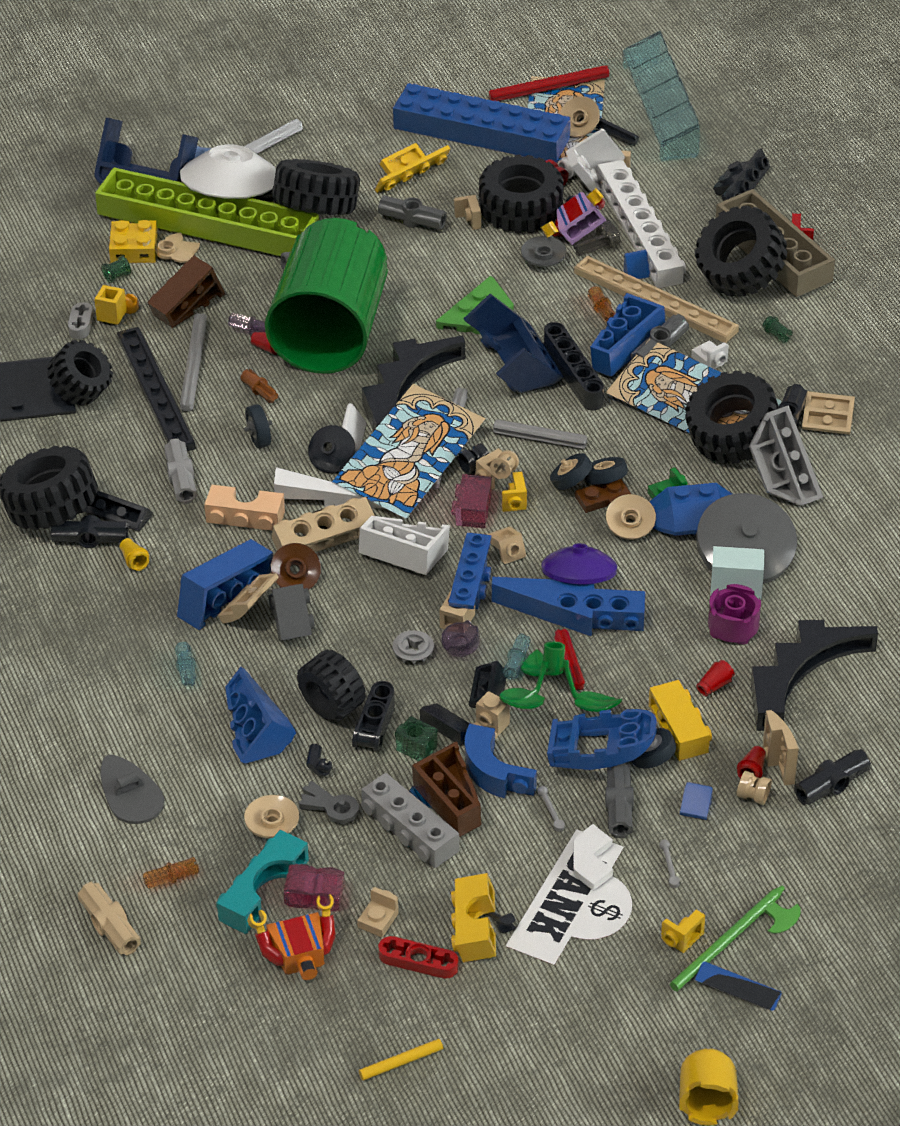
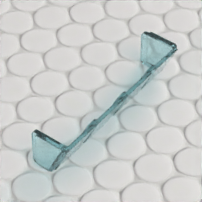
[622,31,700,162]

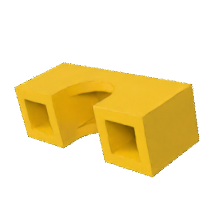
[451,873,496,962]

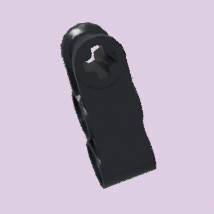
[352,681,395,752]

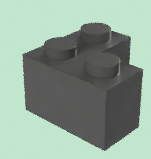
[267,584,315,640]

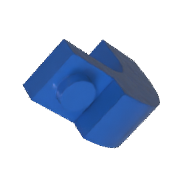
[465,724,537,798]

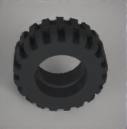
[479,155,564,233]
[272,159,360,215]
[695,206,787,297]
[685,371,779,464]
[0,446,98,530]

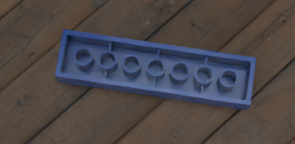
[393,83,570,163]

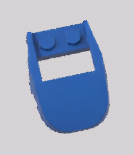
[547,709,657,770]

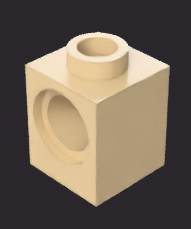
[439,591,475,635]

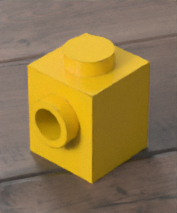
[94,285,127,325]

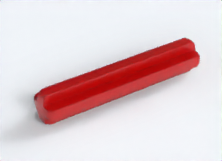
[554,629,585,690]

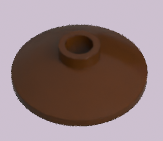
[271,543,321,590]

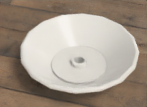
[180,145,276,199]

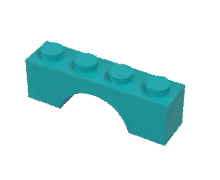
[216,830,309,934]

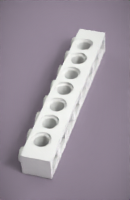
[598,160,686,288]

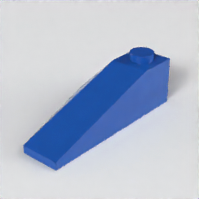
[225,667,296,764]

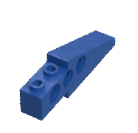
[492,577,645,636]

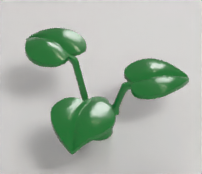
[500,641,622,712]

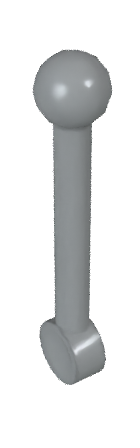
[537,786,565,832]
[659,839,680,888]

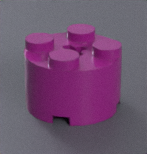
[708,584,761,645]

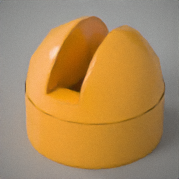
[125,293,139,314]

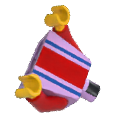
[541,188,606,245]

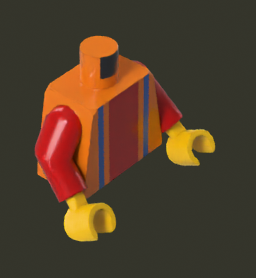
[247,894,336,980]

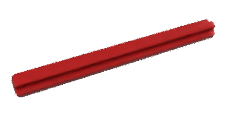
[489,65,610,101]

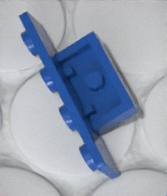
[449,533,492,609]

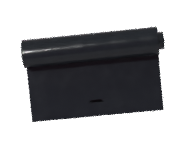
[0,356,76,422]

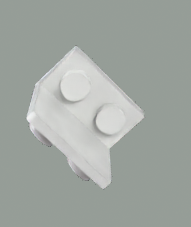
[566,129,625,192]

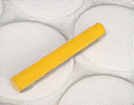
[359,1038,443,1081]

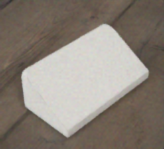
[342,403,366,453]

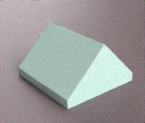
[710,546,764,600]

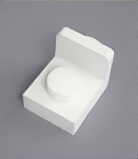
[691,340,729,369]

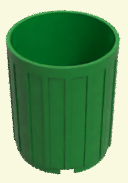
[265,218,388,374]

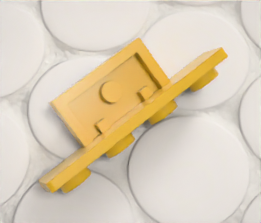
[375,143,451,193]

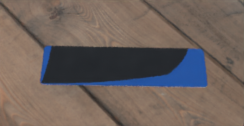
[695,961,782,1011]

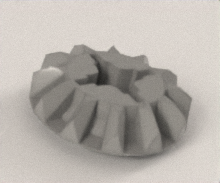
[393,630,434,664]

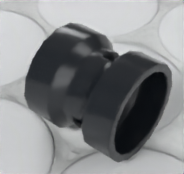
[457,443,489,475]

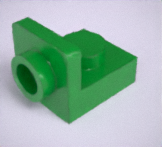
[647,467,688,499]

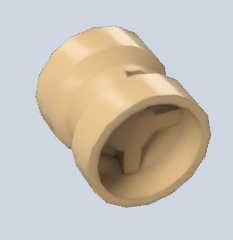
[737,771,772,805]

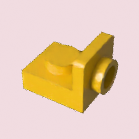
[502,472,527,512]
[661,909,705,953]

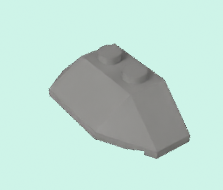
[749,405,823,506]

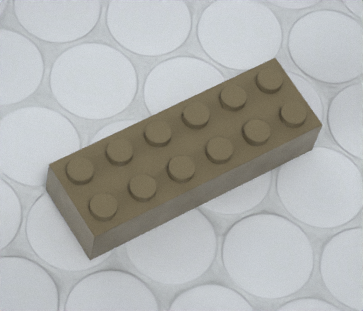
[716,189,835,297]

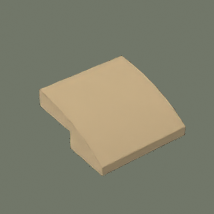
[802,391,855,435]
[218,573,279,623]
[763,710,799,785]

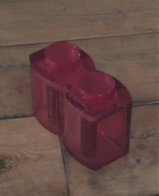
[284,864,345,912]

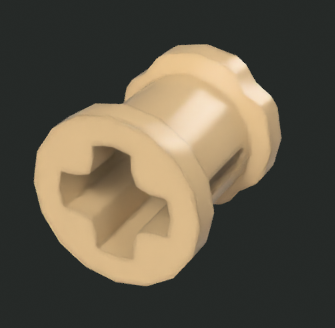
[490,450,519,479]

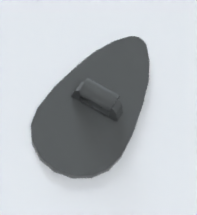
[101,755,165,824]

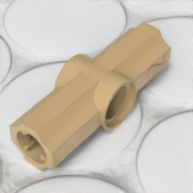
[77,881,141,956]

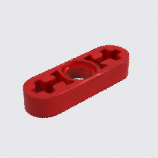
[378,936,458,979]

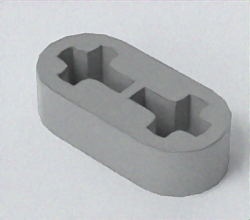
[68,302,93,339]

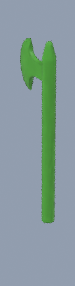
[670,886,801,992]

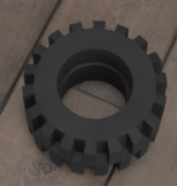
[47,340,113,406]
[297,649,366,722]

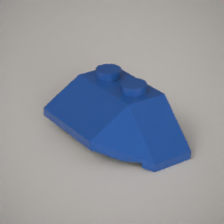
[649,483,732,536]

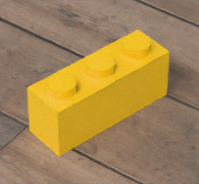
[648,680,712,761]

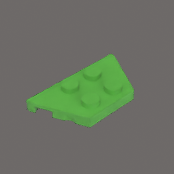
[436,276,514,334]

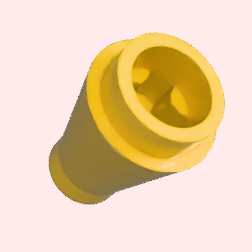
[119,538,149,571]

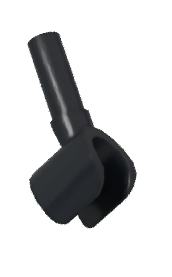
[486,912,516,933]

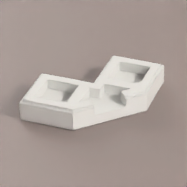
[573,824,613,891]

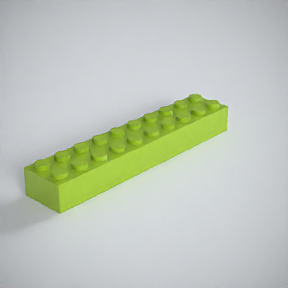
[95,168,319,256]

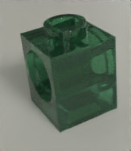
[395,716,438,761]

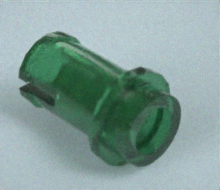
[762,316,793,343]

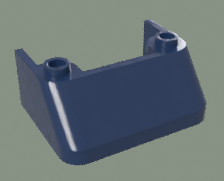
[94,117,199,184]
[463,293,563,393]

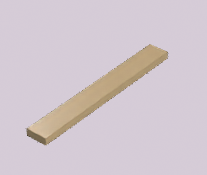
[574,256,739,343]

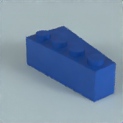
[590,293,666,377]
[177,539,273,630]

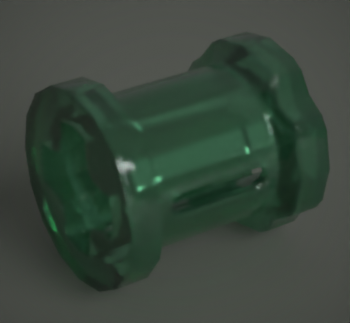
[101,256,131,283]

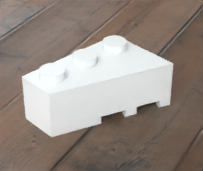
[359,516,450,575]

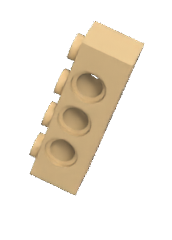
[271,497,375,552]

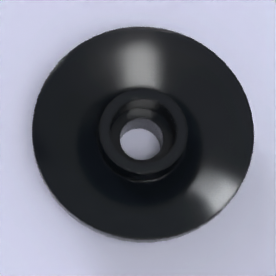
[308,425,355,473]

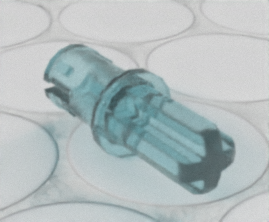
[503,633,531,680]
[175,642,196,686]

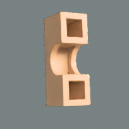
[204,485,285,531]

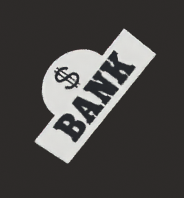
[506,829,632,965]

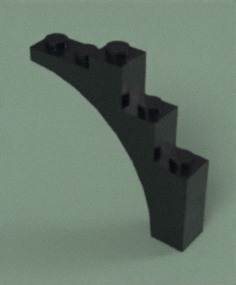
[362,335,466,432]
[751,620,878,731]

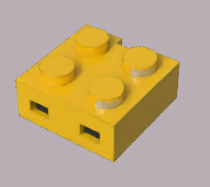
[109,220,158,264]

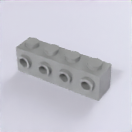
[361,773,459,868]

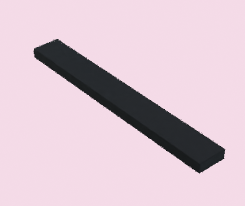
[117,327,196,451]

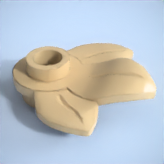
[156,233,200,263]

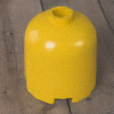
[679,1049,739,1126]

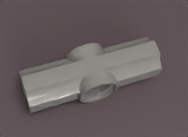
[164,439,197,504]

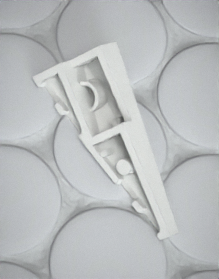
[274,468,384,508]

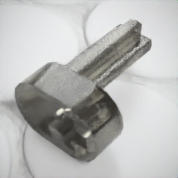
[573,220,621,256]

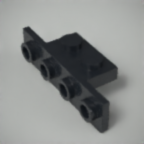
[713,148,770,201]

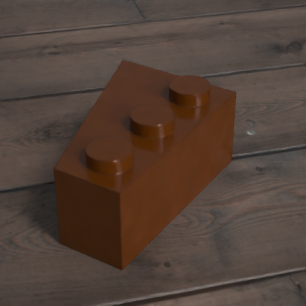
[147,255,226,328]
[412,741,481,837]

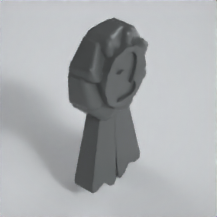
[299,781,359,825]

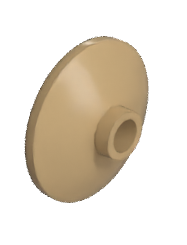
[559,96,600,137]
[606,494,656,540]
[244,795,299,839]

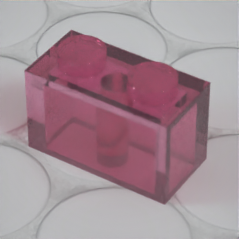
[451,474,492,528]

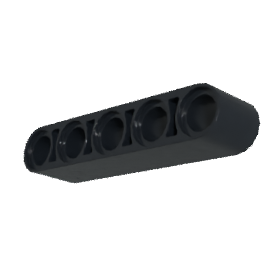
[544,322,604,411]

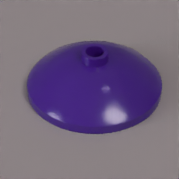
[541,543,617,584]

